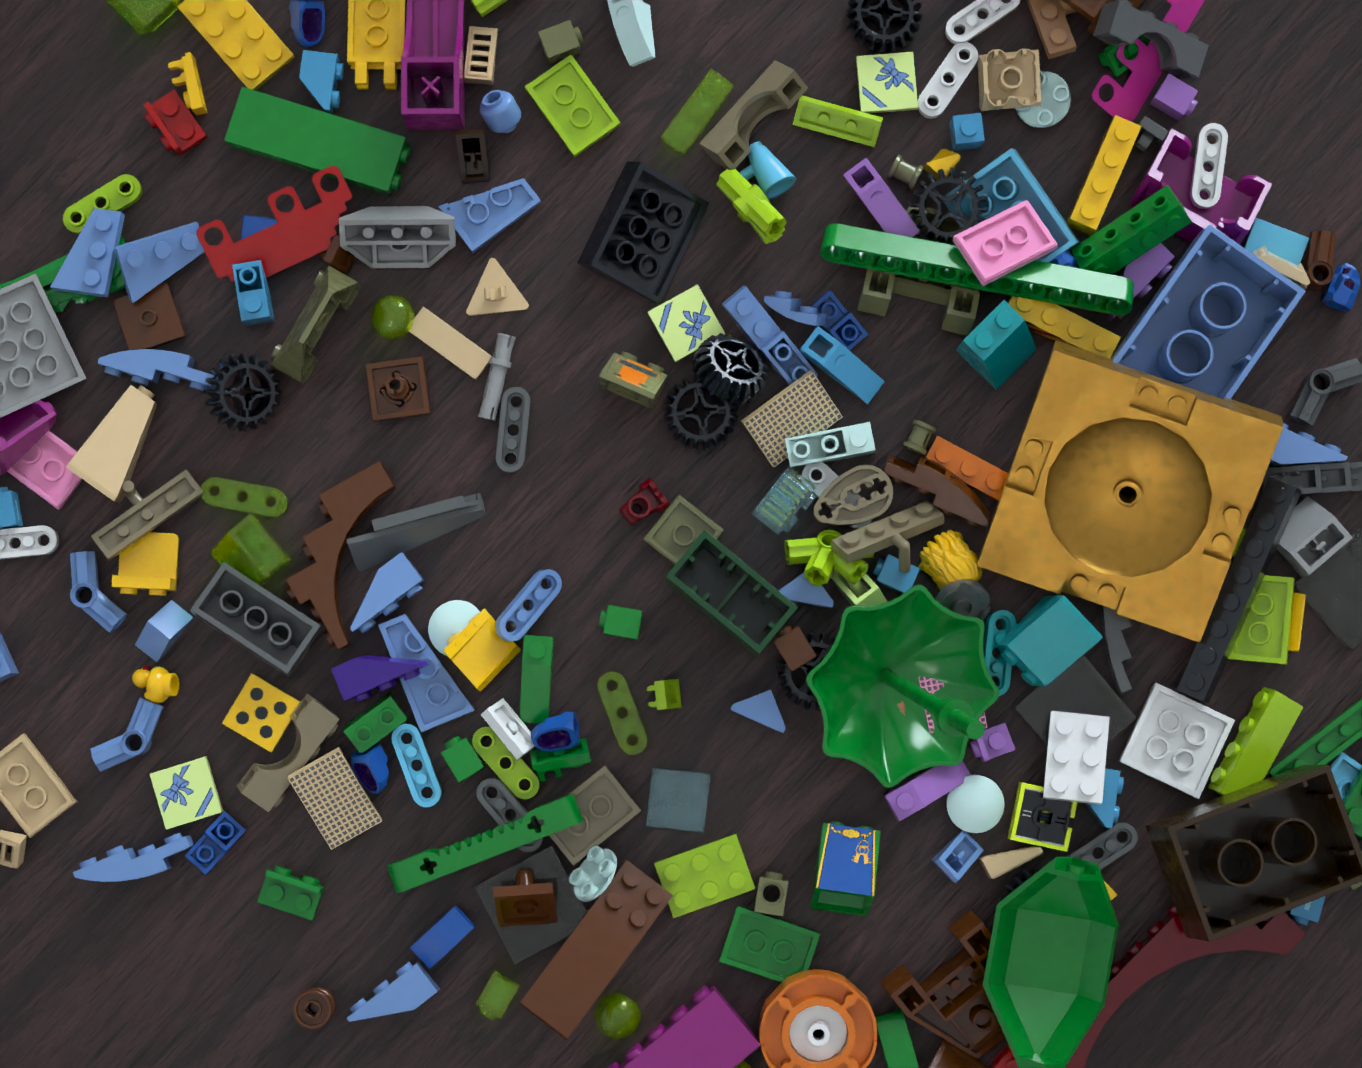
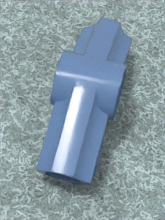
[70,551,128,633]
[90,697,164,772]

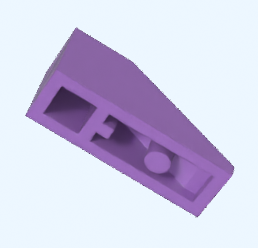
[883,761,971,821]

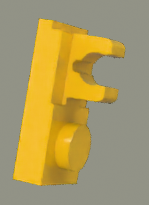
[168,52,208,116]

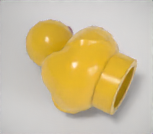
[132,665,179,704]

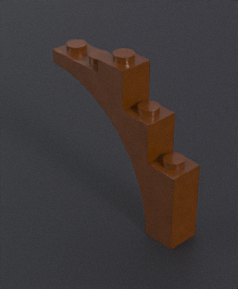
[285,461,396,650]

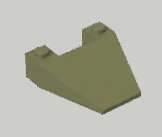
[857,206,980,336]
[271,265,361,385]

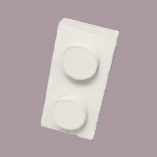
[481,698,535,760]

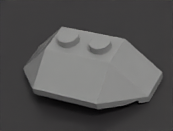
[339,206,456,268]

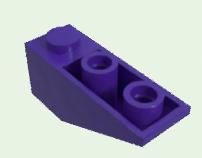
[331,655,429,703]

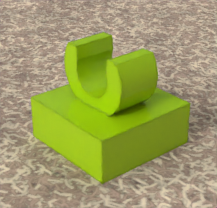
[647,679,682,710]

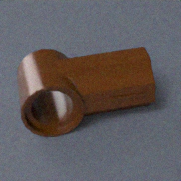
[1305,230,1336,291]

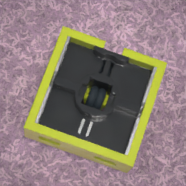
[1007,782,1077,852]

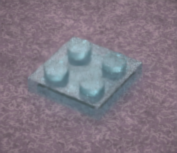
[646,768,710,832]

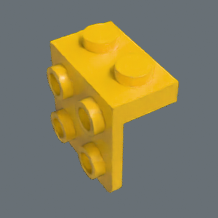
[112,532,179,596]

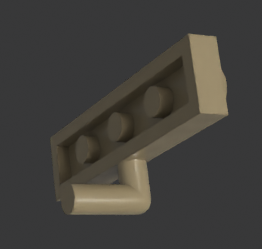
[91,469,204,561]
[831,500,944,573]

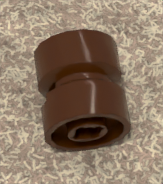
[293,987,336,1029]

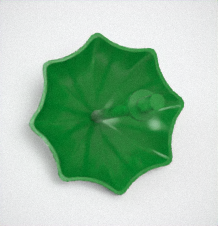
[806,585,999,788]

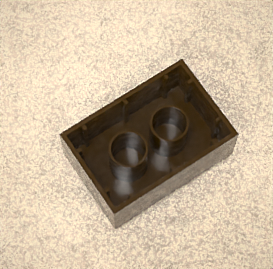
[1146,765,1362,942]

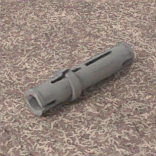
[478,333,516,421]

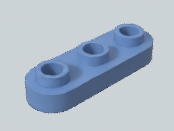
[495,569,562,641]

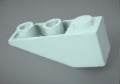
[785,422,876,467]

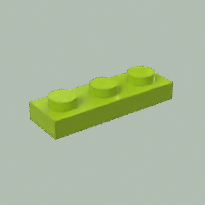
[792,95,883,147]

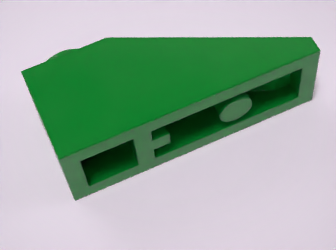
[520,635,555,724]

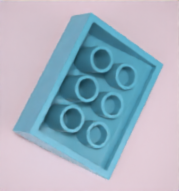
[942,148,1080,263]

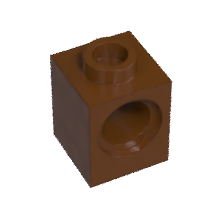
[773,625,817,673]

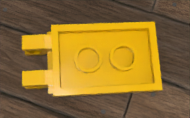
[347,0,406,90]

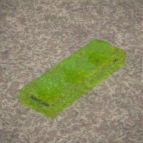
[661,69,734,155]

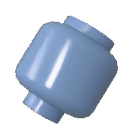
[479,90,521,133]

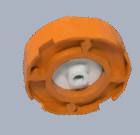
[758,969,877,1068]

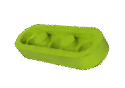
[63,174,143,234]
[472,727,540,799]

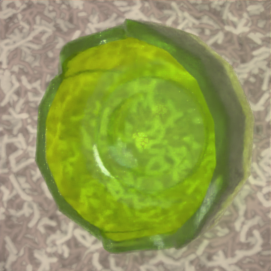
[371,295,415,339]
[594,992,641,1040]

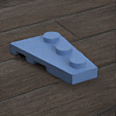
[438,178,541,253]
[114,222,205,303]

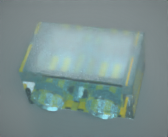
[751,466,817,535]

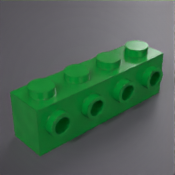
[1070,185,1192,275]

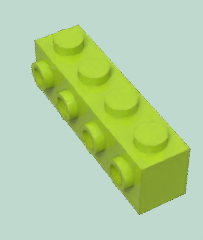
[1208,687,1303,796]

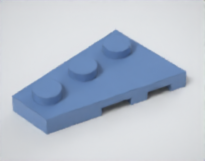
[50,208,125,298]

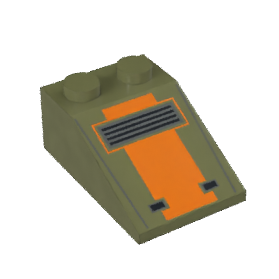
[599,351,667,410]

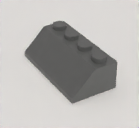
[190,562,321,678]

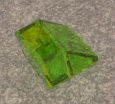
[210,514,292,586]

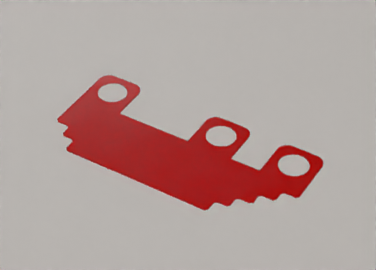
[196,166,353,282]

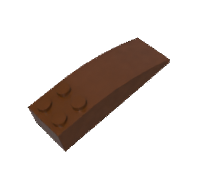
[519,860,673,1040]

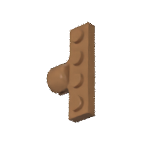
[1026,0,1077,59]

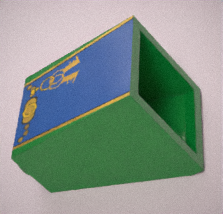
[810,821,881,917]

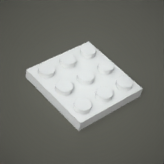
[1118,683,1235,799]

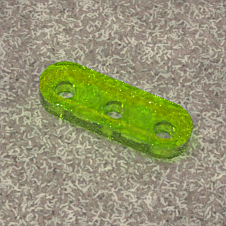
[201,477,287,517]
[598,671,647,755]

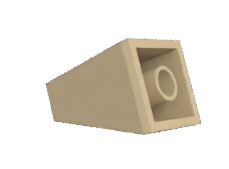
[66,385,157,504]

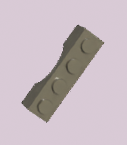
[699,60,808,170]
[237,693,339,812]

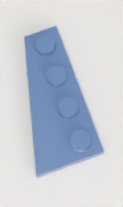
[378,614,476,732]

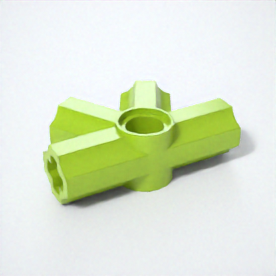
[716,169,787,244]
[784,530,874,587]

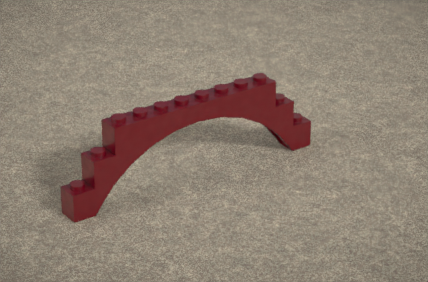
[1065,903,1306,1068]

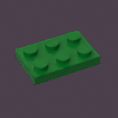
[719,905,820,983]

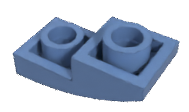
[764,291,827,326]

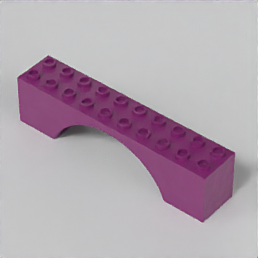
[401,0,465,130]
[608,985,760,1068]

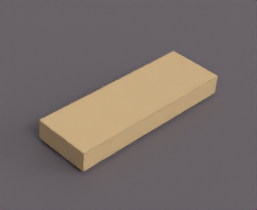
[406,306,492,380]

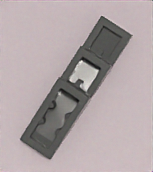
[1262,462,1362,496]
[1099,604,1132,694]

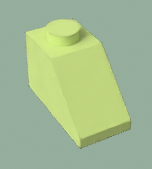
[830,570,888,606]

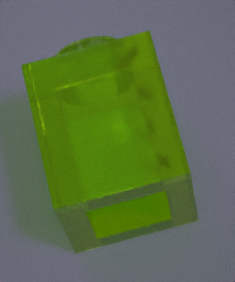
[476,971,520,1020]

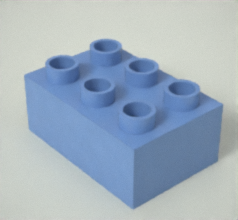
[1110,224,1306,399]

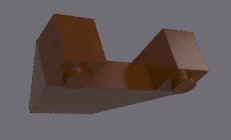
[880,909,1005,1059]

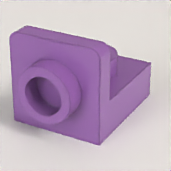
[970,723,1015,762]

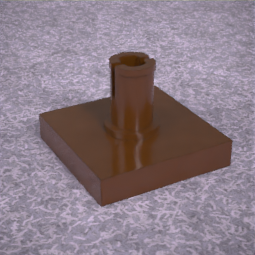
[493,870,557,927]

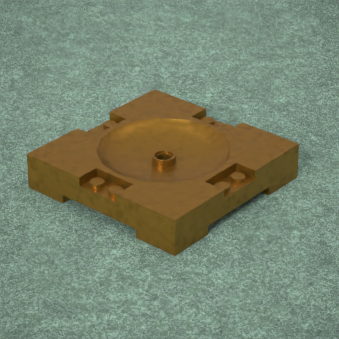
[977,340,1283,642]

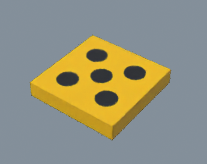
[222,673,301,753]

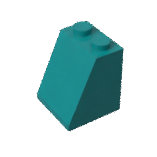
[956,300,1037,390]
[997,595,1103,686]

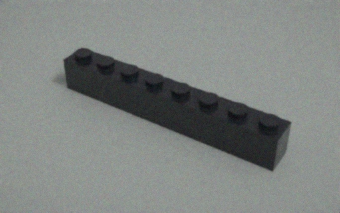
[1177,476,1302,703]

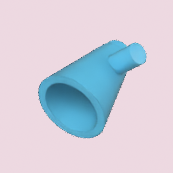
[739,141,796,199]

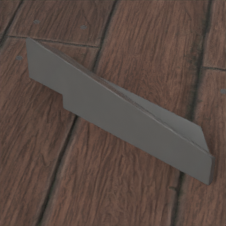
[346,493,486,572]

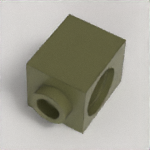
[538,20,584,65]
[753,871,789,916]

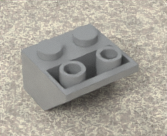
[1277,496,1353,577]

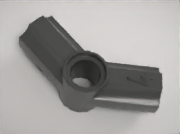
[1289,358,1362,427]

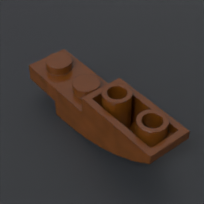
[884,455,991,527]

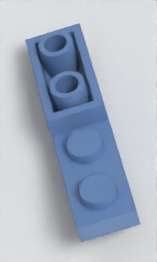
[722,285,818,385]
[97,349,215,391]
[73,833,194,882]

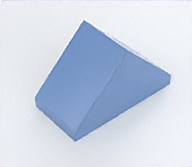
[779,572,833,608]
[135,600,194,663]
[730,690,786,733]
[931,830,984,883]

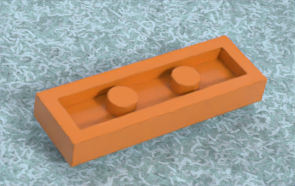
[926,436,1009,502]

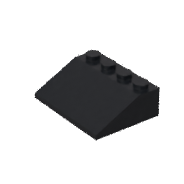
[577,161,709,304]

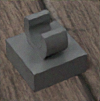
[1135,116,1169,152]

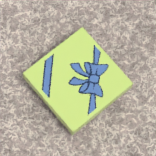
[856,52,918,114]
[648,284,725,363]
[150,756,223,830]

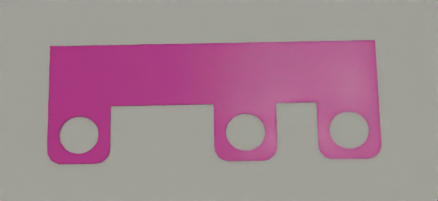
[1092,0,1205,122]

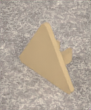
[466,258,529,316]

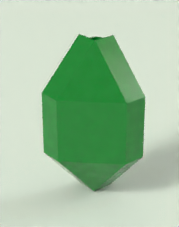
[983,857,1119,1068]

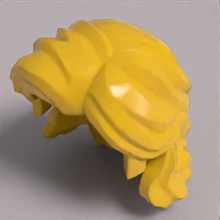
[918,530,982,590]

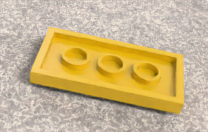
[177,0,295,91]

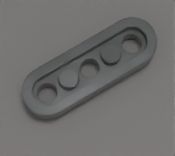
[496,387,531,473]
[476,777,544,852]
[1065,822,1138,870]

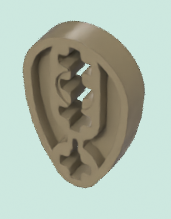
[813,465,893,526]

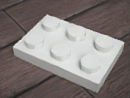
[1043,711,1110,805]

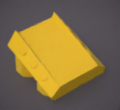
[443,608,521,692]

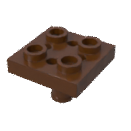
[366,356,431,422]

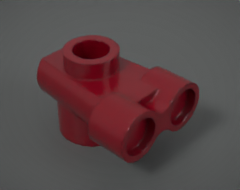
[619,478,670,526]

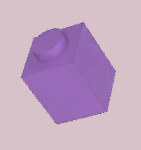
[1150,74,1198,121]

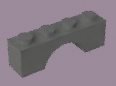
[1093,0,1209,80]

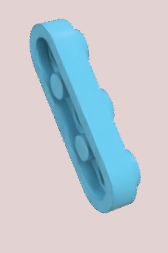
[391,724,442,807]

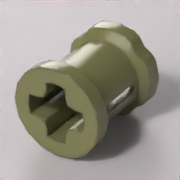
[887,154,924,190]
[903,419,937,456]

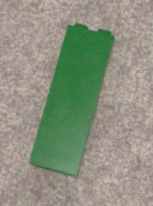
[224,87,411,197]

